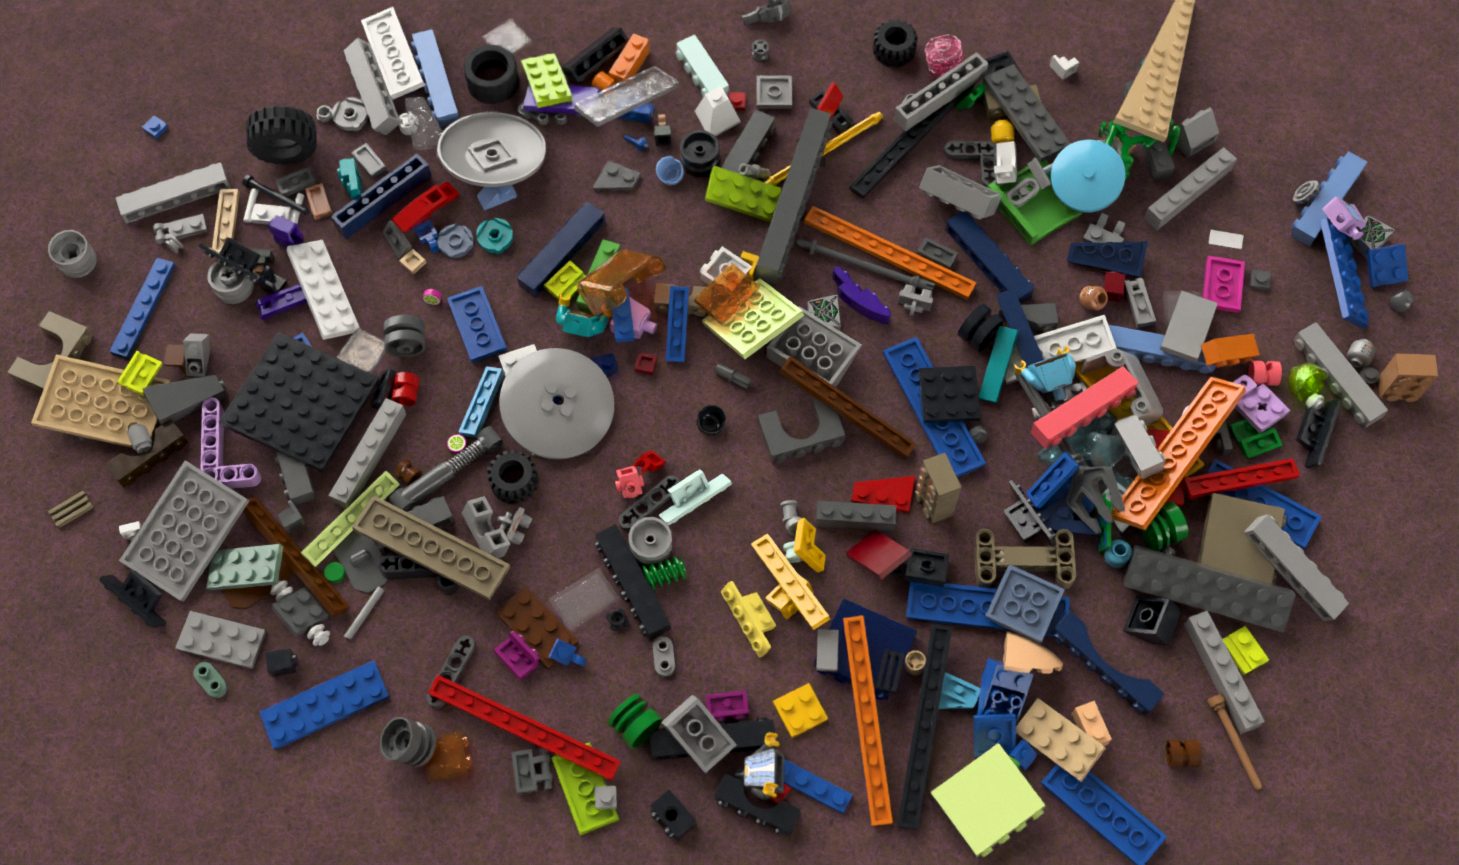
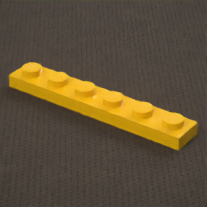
[751,533,830,630]

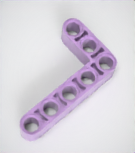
[201,397,261,489]

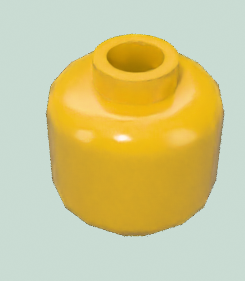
[991,120,1014,144]

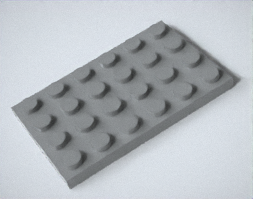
[119,461,250,602]

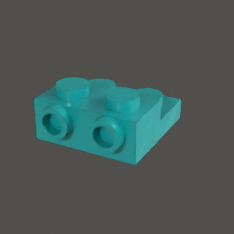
[337,158,363,200]

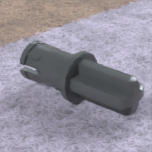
[714,363,751,389]

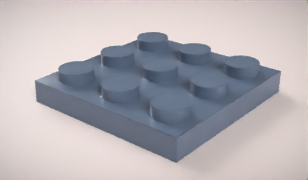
[985,564,1065,644]

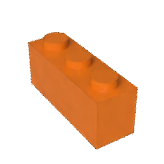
[609,33,650,91]
[1201,333,1260,368]

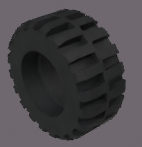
[246,105,317,165]

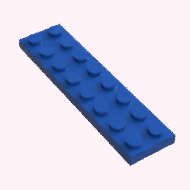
[883,337,986,478]
[906,582,1070,636]

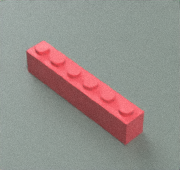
[1031,366,1138,449]

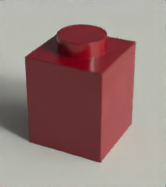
[1103,272,1125,302]

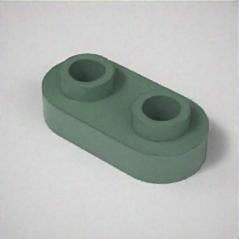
[193,662,228,698]

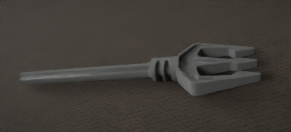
[1014,367,1125,534]

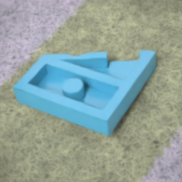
[939,672,980,709]

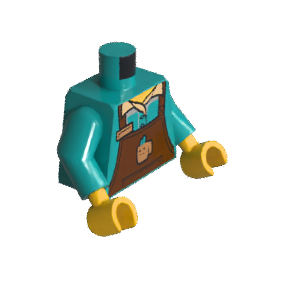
[556,293,612,337]

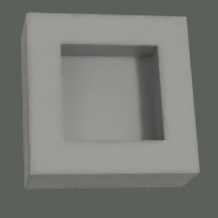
[595,786,617,810]

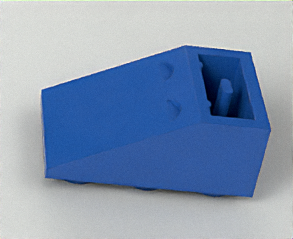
[977,658,1034,725]

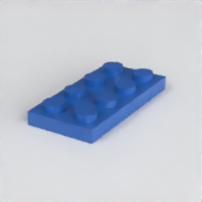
[447,286,507,363]

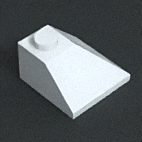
[695,86,741,137]

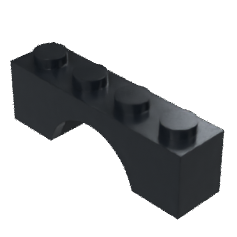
[714,774,801,837]

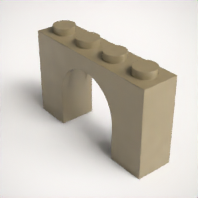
[7,311,93,392]

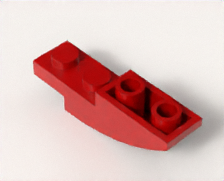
[392,181,459,233]

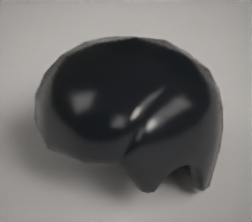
[696,405,726,436]

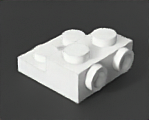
[699,246,752,296]

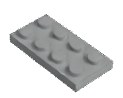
[175,611,267,669]

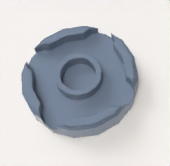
[437,224,474,258]

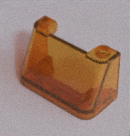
[577,249,667,316]

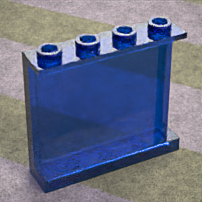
[813,598,917,700]

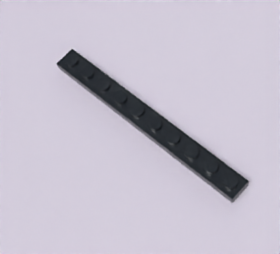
[849,83,976,199]
[897,624,952,831]

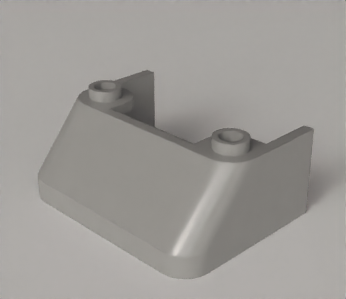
[1081,349,1163,437]

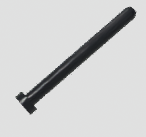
[242,174,310,215]

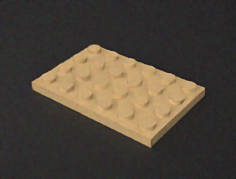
[31,354,171,448]

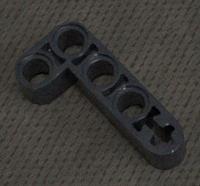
[378,555,458,595]

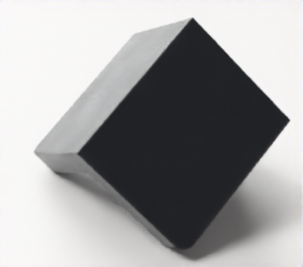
[258,266,287,294]

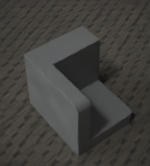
[278,500,306,534]

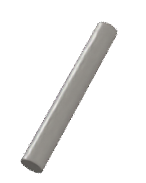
[344,587,384,640]

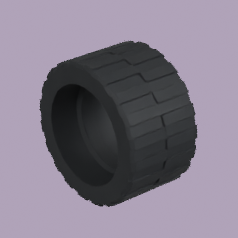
[463,44,520,104]

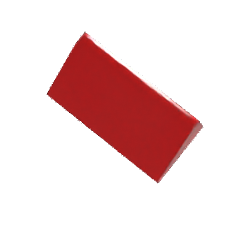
[817,82,843,120]

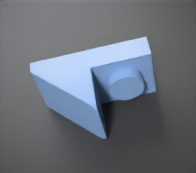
[477,185,517,211]

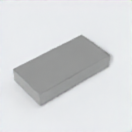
[351,143,387,179]
[816,629,838,671]

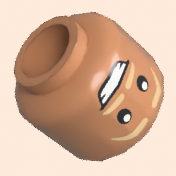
[1079,286,1108,310]

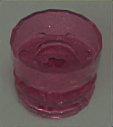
[925,35,964,80]

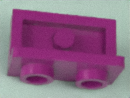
[493,631,539,681]
[705,690,749,722]

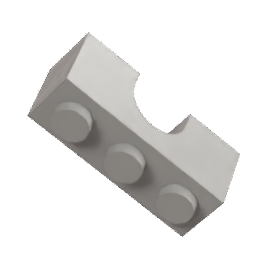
[462,496,511,558]

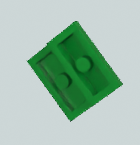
[1228,419,1283,459]

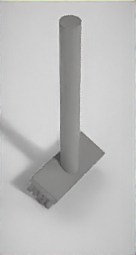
[1027,140,1098,190]

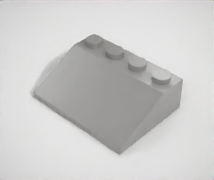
[767,306,862,387]

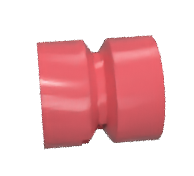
[1248,361,1282,386]

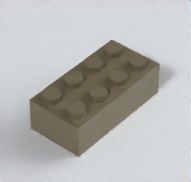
[915,453,962,524]

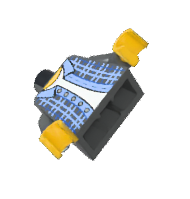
[735,732,784,800]

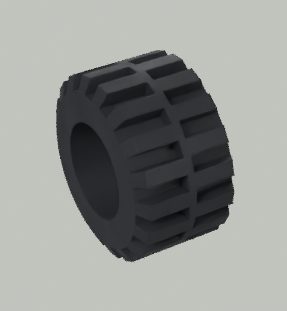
[873,19,918,67]
[487,450,539,504]

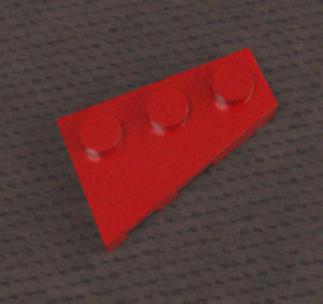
[851,476,915,513]

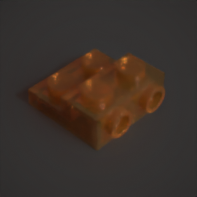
[425,731,472,783]

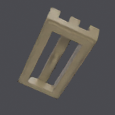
[48,491,94,528]

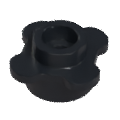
[606,608,629,631]

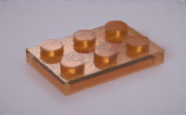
[694,263,760,325]

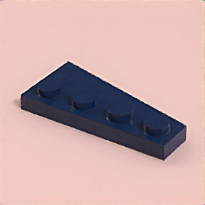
[1067,241,1148,278]

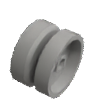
[207,260,254,304]
[629,517,672,567]

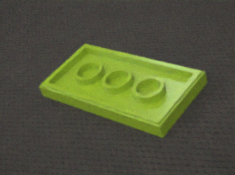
[551,742,619,835]

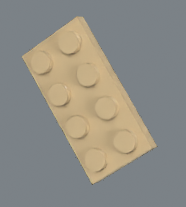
[1016,698,1106,782]

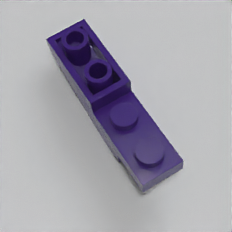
[832,266,891,324]

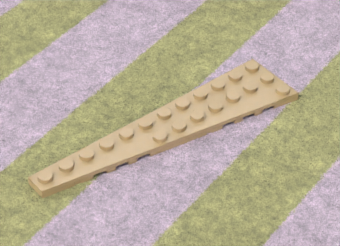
[1113,0,1195,142]

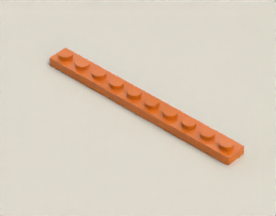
[804,206,976,300]
[843,616,893,826]

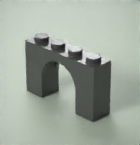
[758,399,845,463]

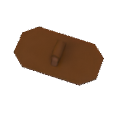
[222,558,293,608]

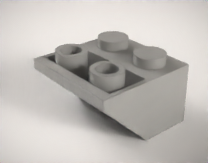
[1176,107,1219,158]

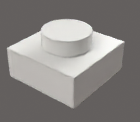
[119,521,142,540]

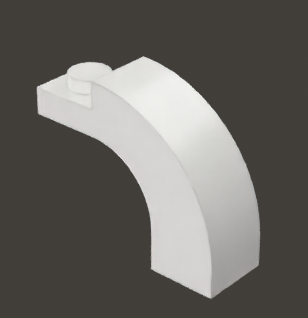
[994,142,1017,184]

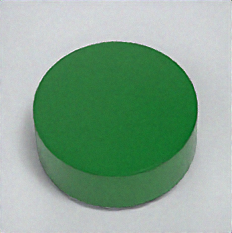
[324,562,345,583]

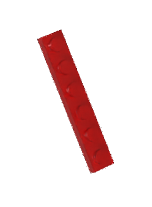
[1182,458,1300,499]

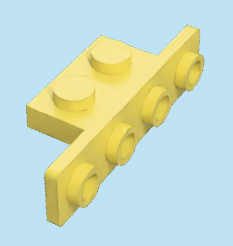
[721,581,776,658]

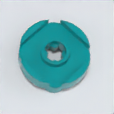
[476,218,513,254]

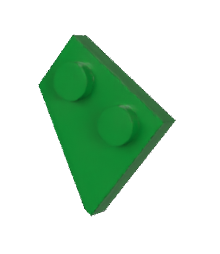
[955,81,987,111]

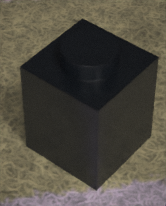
[265,648,299,677]

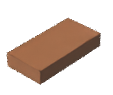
[305,183,333,220]

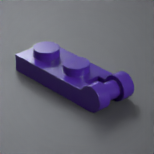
[255,284,307,320]

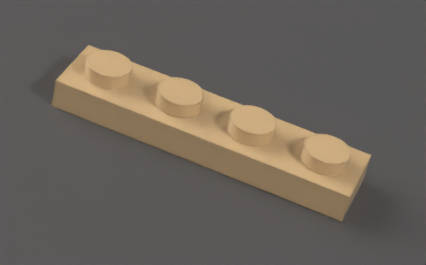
[212,189,240,253]

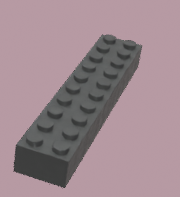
[754,107,833,286]

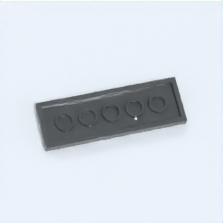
[983,64,1071,162]

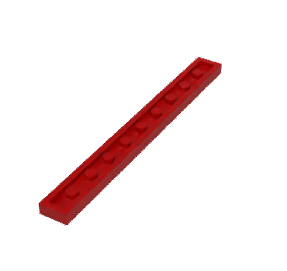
[428,675,621,781]

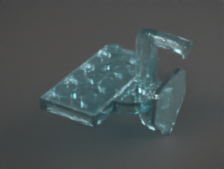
[1036,412,1133,489]

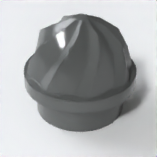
[969,425,988,444]

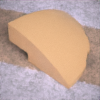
[1003,631,1063,674]

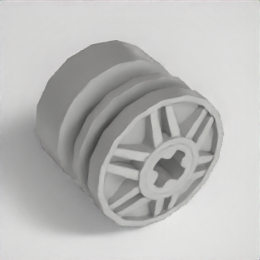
[48,230,97,278]

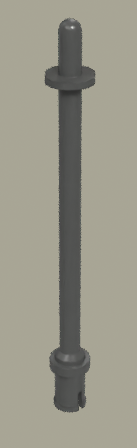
[796,239,935,292]

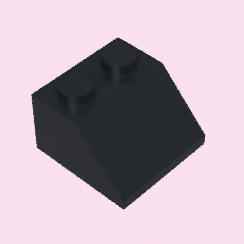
[1123,596,1182,646]

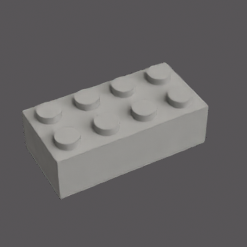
[919,165,1002,219]

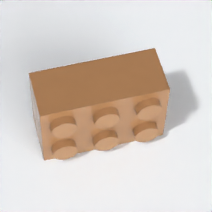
[1378,354,1438,402]

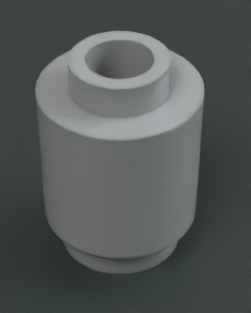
[127,424,153,454]

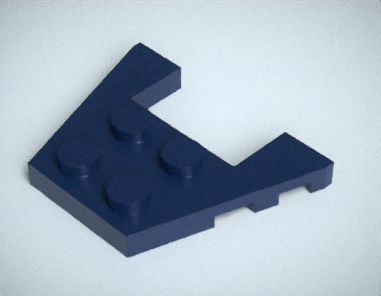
[1032,476,1099,537]

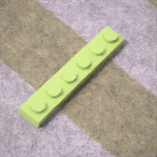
[301,471,400,567]

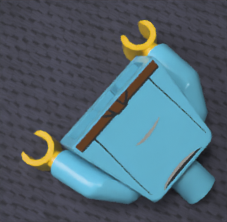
[1014,346,1076,401]

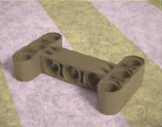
[974,528,1076,589]

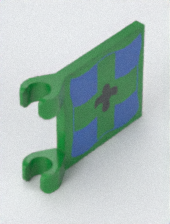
[1094,493,1113,554]

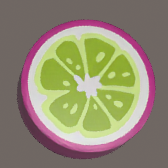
[422,289,442,305]
[447,434,467,454]

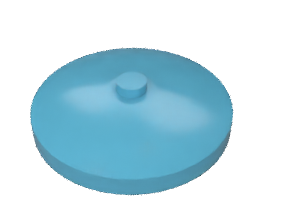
[1051,140,1125,212]

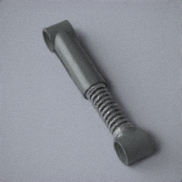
[389,426,503,512]

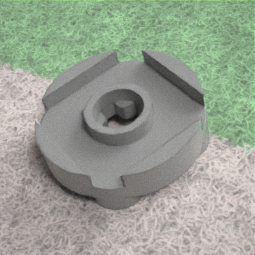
[332,97,368,131]

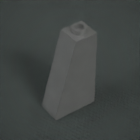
[142,375,227,425]

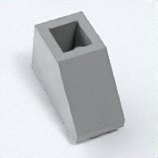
[183,334,210,377]

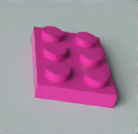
[1202,256,1245,313]

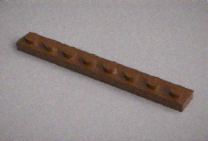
[779,356,916,460]
[243,497,350,617]

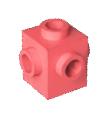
[615,466,644,498]

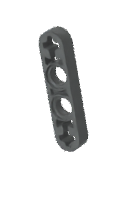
[619,475,680,531]
[427,635,475,709]

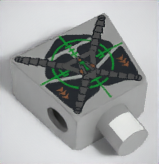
[1349,216,1394,259]
[807,295,841,331]

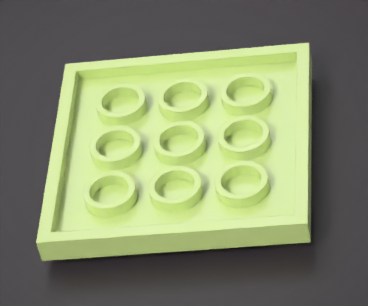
[702,278,804,359]

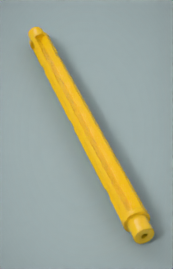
[765,112,883,186]

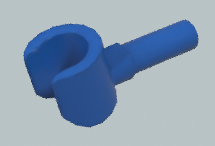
[624,135,648,151]

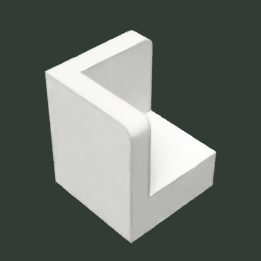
[1050,55,1079,80]

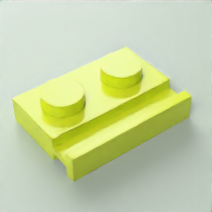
[544,261,587,299]
[117,351,163,396]
[1222,626,1269,675]

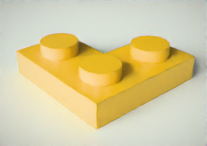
[793,518,826,573]

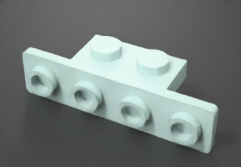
[659,469,732,525]

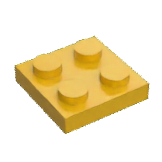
[773,683,828,738]

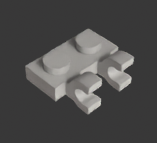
[1082,213,1126,243]

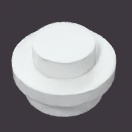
[1306,394,1324,411]

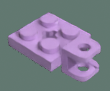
[1234,375,1290,433]

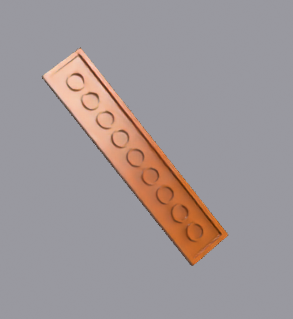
[1111,377,1246,530]

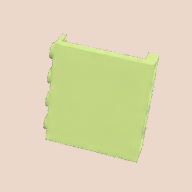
[931,743,1045,857]

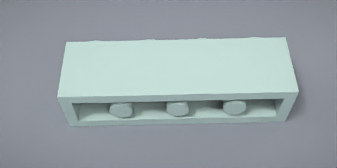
[675,35,729,97]

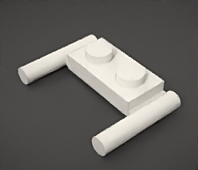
[243,189,304,225]

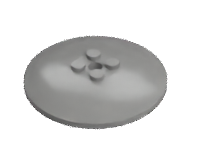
[437,112,546,187]
[499,348,614,460]

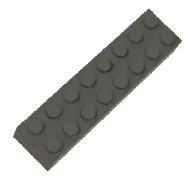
[1123,545,1296,633]

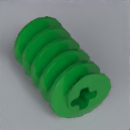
[643,555,686,589]

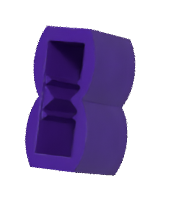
[269,215,304,248]

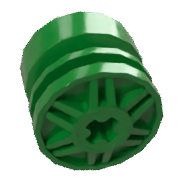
[1138,501,1188,551]
[607,694,663,749]

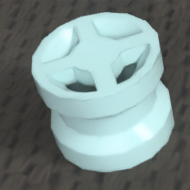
[783,541,803,563]

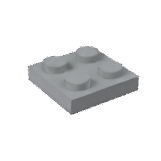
[757,76,792,109]

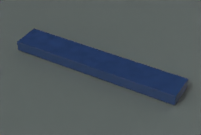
[996,288,1052,395]

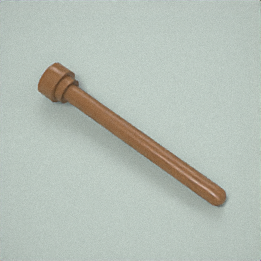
[1207,694,1262,790]

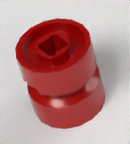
[391,372,420,406]

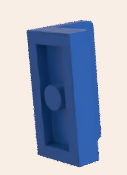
[615,99,654,124]

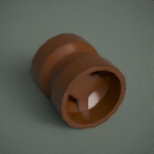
[394,459,422,486]

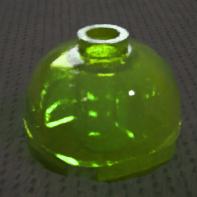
[1287,363,1327,401]

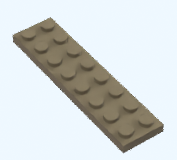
[352,495,510,600]

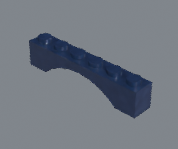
[1050,611,1165,715]

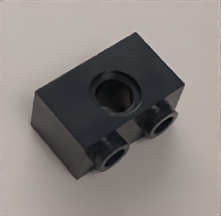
[650,789,697,841]

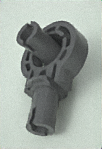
[742,0,791,26]

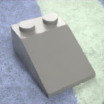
[661,695,736,773]

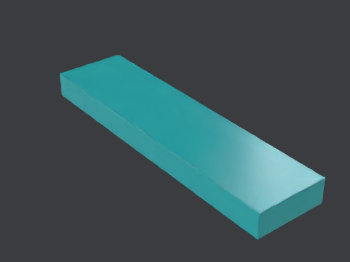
[979,326,1019,404]

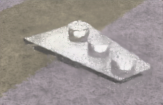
[405,97,443,150]

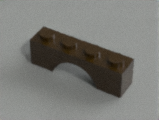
[105,419,188,488]

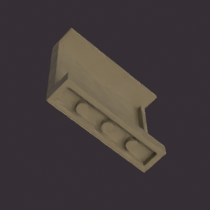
[1197,493,1286,584]

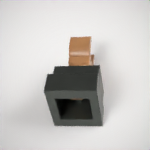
[654,114,671,146]
[253,248,275,275]

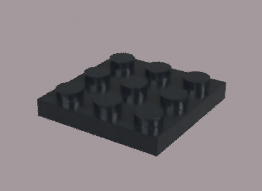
[918,366,981,423]

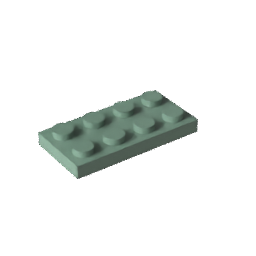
[206,544,283,590]

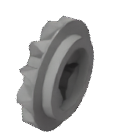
[1293,180,1320,204]

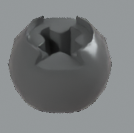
[1389,289,1415,313]

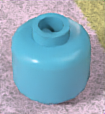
[1104,539,1132,568]

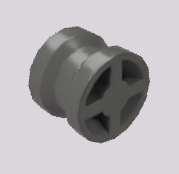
[752,40,769,62]

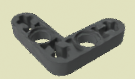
[944,141,997,187]

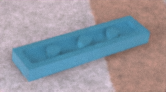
[458,366,505,438]

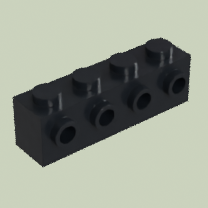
[561,27,629,83]

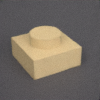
[399,249,426,275]

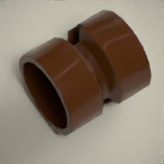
[1166,739,1201,767]

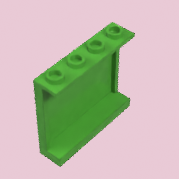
[987,159,1082,246]

